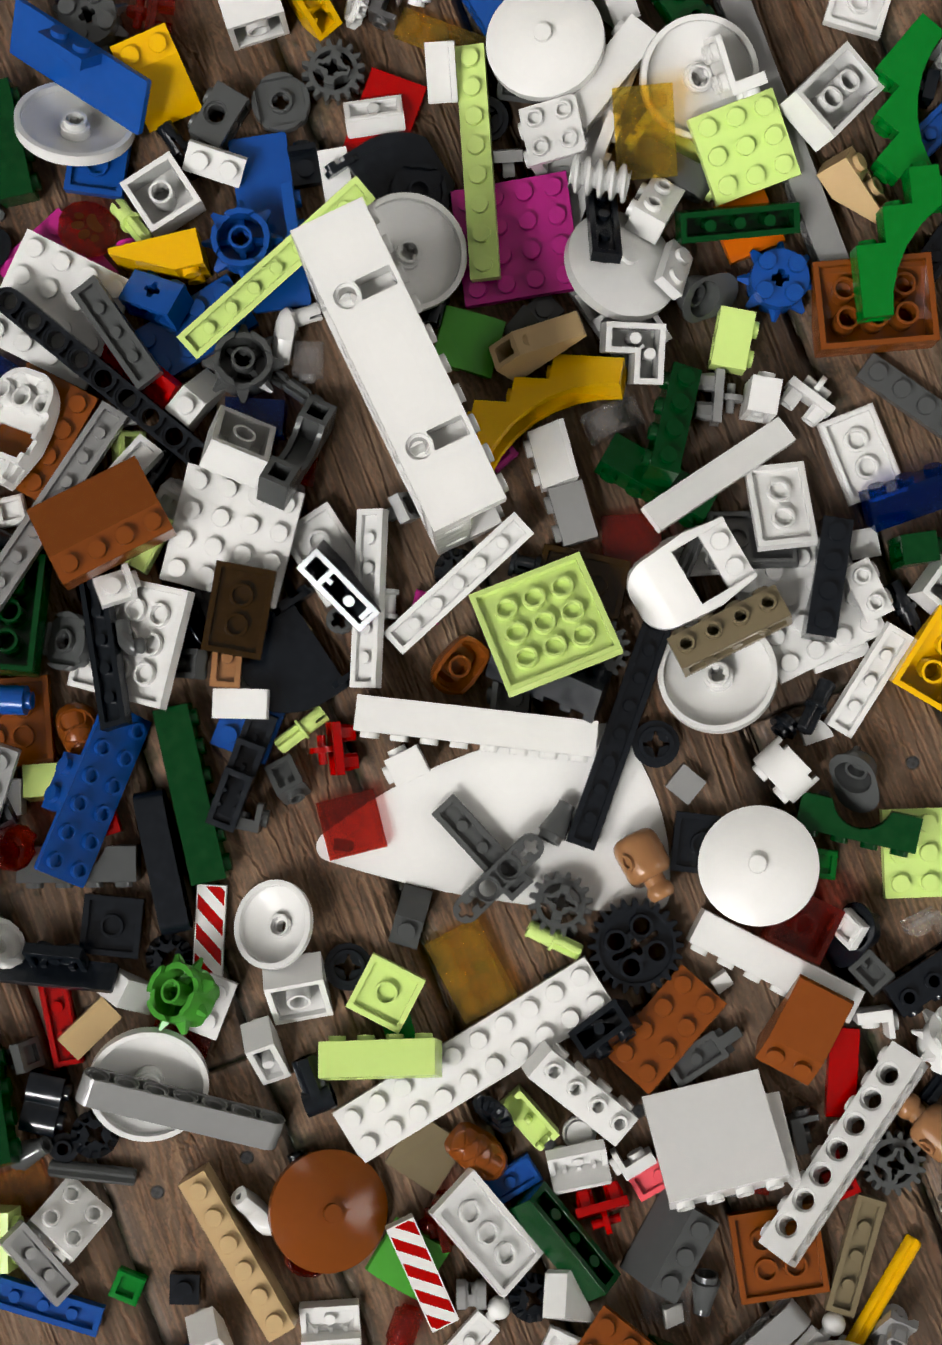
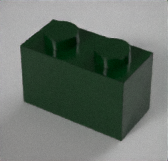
[887,530,942,570]

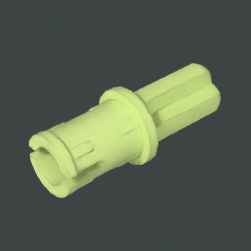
[110,198,152,242]
[274,706,330,753]
[524,920,583,960]

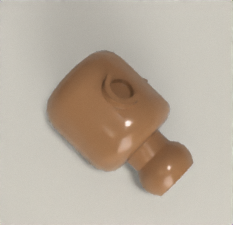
[613,828,675,903]
[897,1093,942,1163]

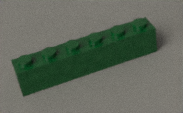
[152,703,233,886]

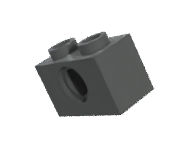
[188,80,252,151]

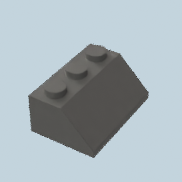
[619,1189,720,1305]

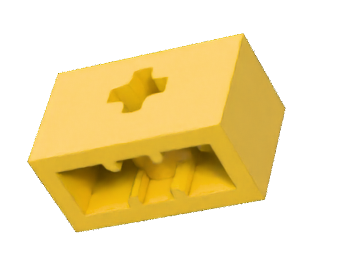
[287,0,343,42]

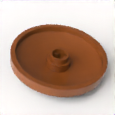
[268,1148,388,1274]

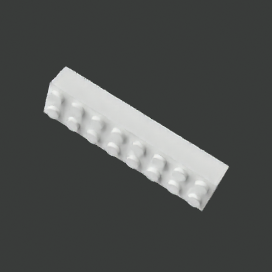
[353,694,599,763]

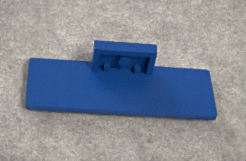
[10,0,151,135]
[228,132,312,314]
[34,712,151,888]

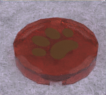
[58,201,118,258]

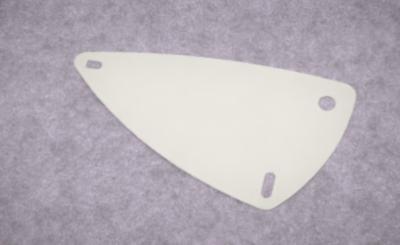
[316,723,670,911]

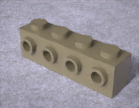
[667,584,793,677]

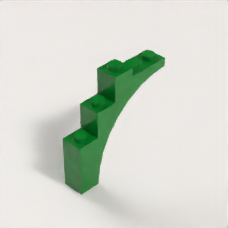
[870,13,942,214]
[850,161,942,324]

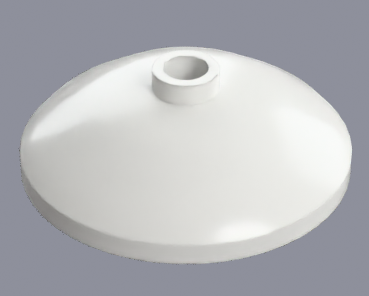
[234,879,314,970]

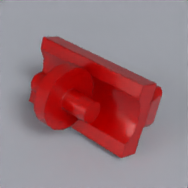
[309,721,359,776]
[575,1181,630,1235]

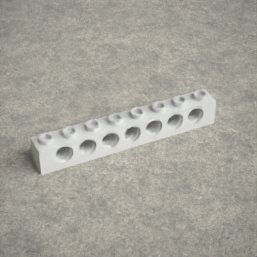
[758,1040,928,1268]

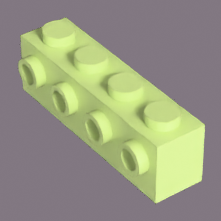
[318,1033,442,1081]

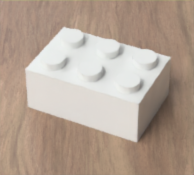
[779,41,885,152]

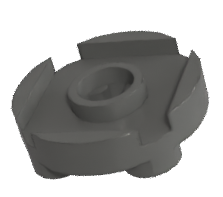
[251,72,311,133]
[42,611,90,671]

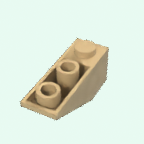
[816,146,889,224]
[488,311,587,381]

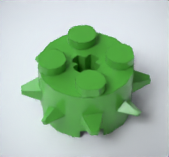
[147,953,220,1035]

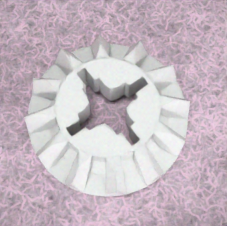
[344,0,369,30]

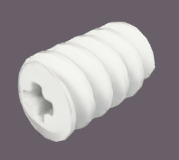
[567,153,632,203]

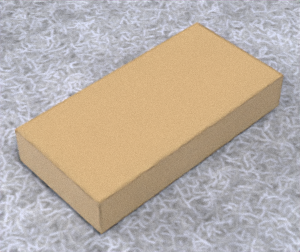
[57,996,122,1060]

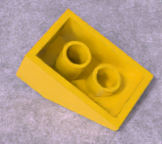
[110,22,202,133]
[107,228,212,285]
[888,605,942,712]

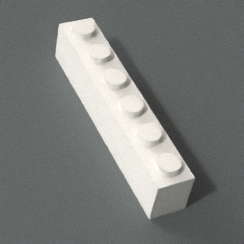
[685,907,865,1024]

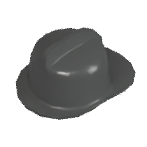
[676,272,738,323]
[829,745,880,813]

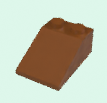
[755,974,854,1085]

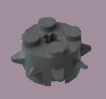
[52,0,129,53]
[202,324,284,404]

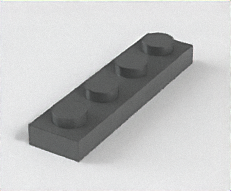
[70,275,164,391]
[854,352,942,440]
[432,794,534,901]

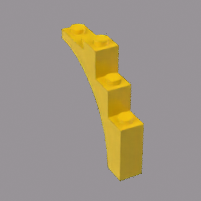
[467,354,627,470]

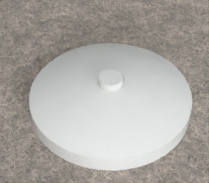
[486,0,606,102]
[639,13,759,139]
[14,82,135,166]
[370,192,467,311]
[564,212,671,322]
[658,620,778,734]
[698,805,820,927]
[91,1027,209,1142]

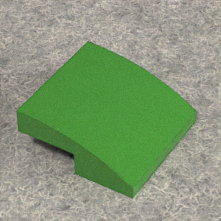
[434,305,506,379]
[365,1217,451,1300]

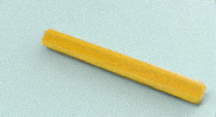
[845,1234,921,1345]

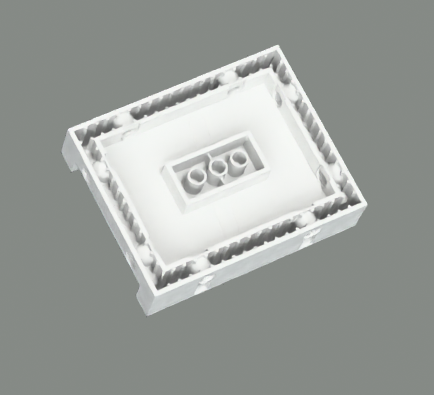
[290,197,509,556]

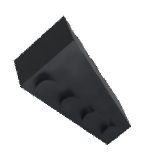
[485,654,613,724]

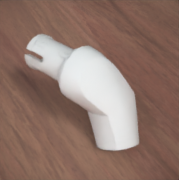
[272,302,323,365]
[231,1185,272,1236]

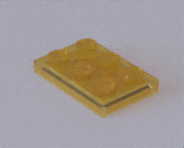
[612,82,678,180]
[424,918,518,1024]

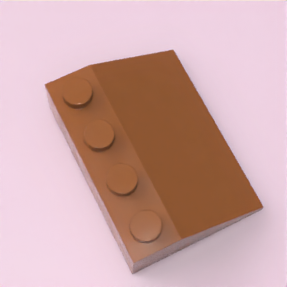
[811,252,940,358]
[0,362,101,500]
[26,456,177,591]

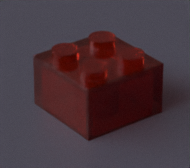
[760,896,845,966]

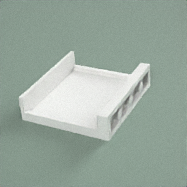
[642,1069,789,1212]

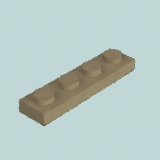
[823,1193,887,1318]

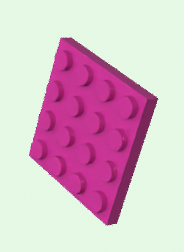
[450,171,575,309]

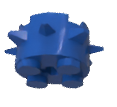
[201,200,283,278]
[737,241,811,322]

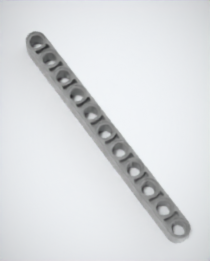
[713,0,850,262]

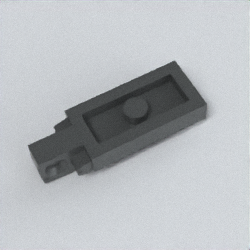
[670,1025,744,1088]

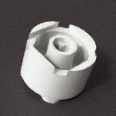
[752,735,820,804]

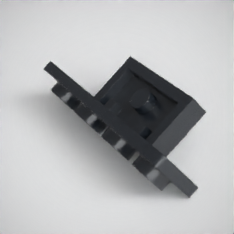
[0,941,119,993]

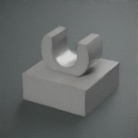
[493,148,523,178]
[387,492,420,525]

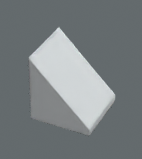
[709,968,734,994]
[662,1303,684,1329]

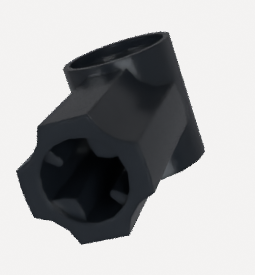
[291,1052,338,1118]

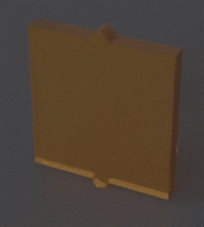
[0,1160,53,1218]

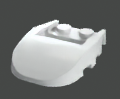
[0,367,61,491]
[626,516,758,631]

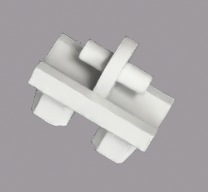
[779,375,836,428]

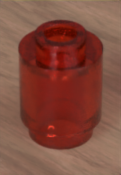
[386,1303,423,1345]

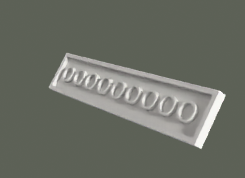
[332,955,612,1163]

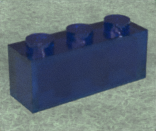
[858,462,942,532]

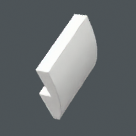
[299,1298,362,1345]

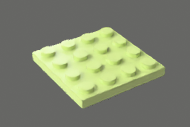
[468,552,623,698]

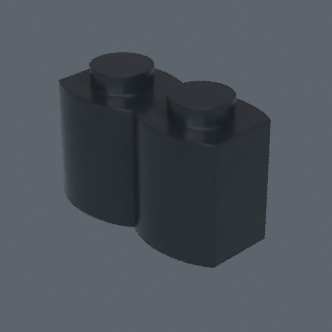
[18,1068,73,1137]

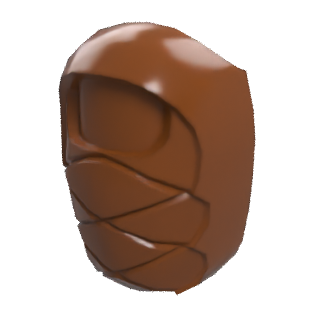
[430,634,489,695]
[55,702,98,755]
[444,1122,508,1181]

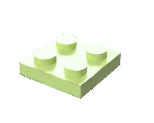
[345,952,426,1034]

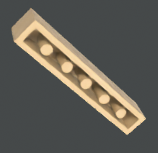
[178,1162,298,1343]

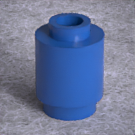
[0,685,35,715]

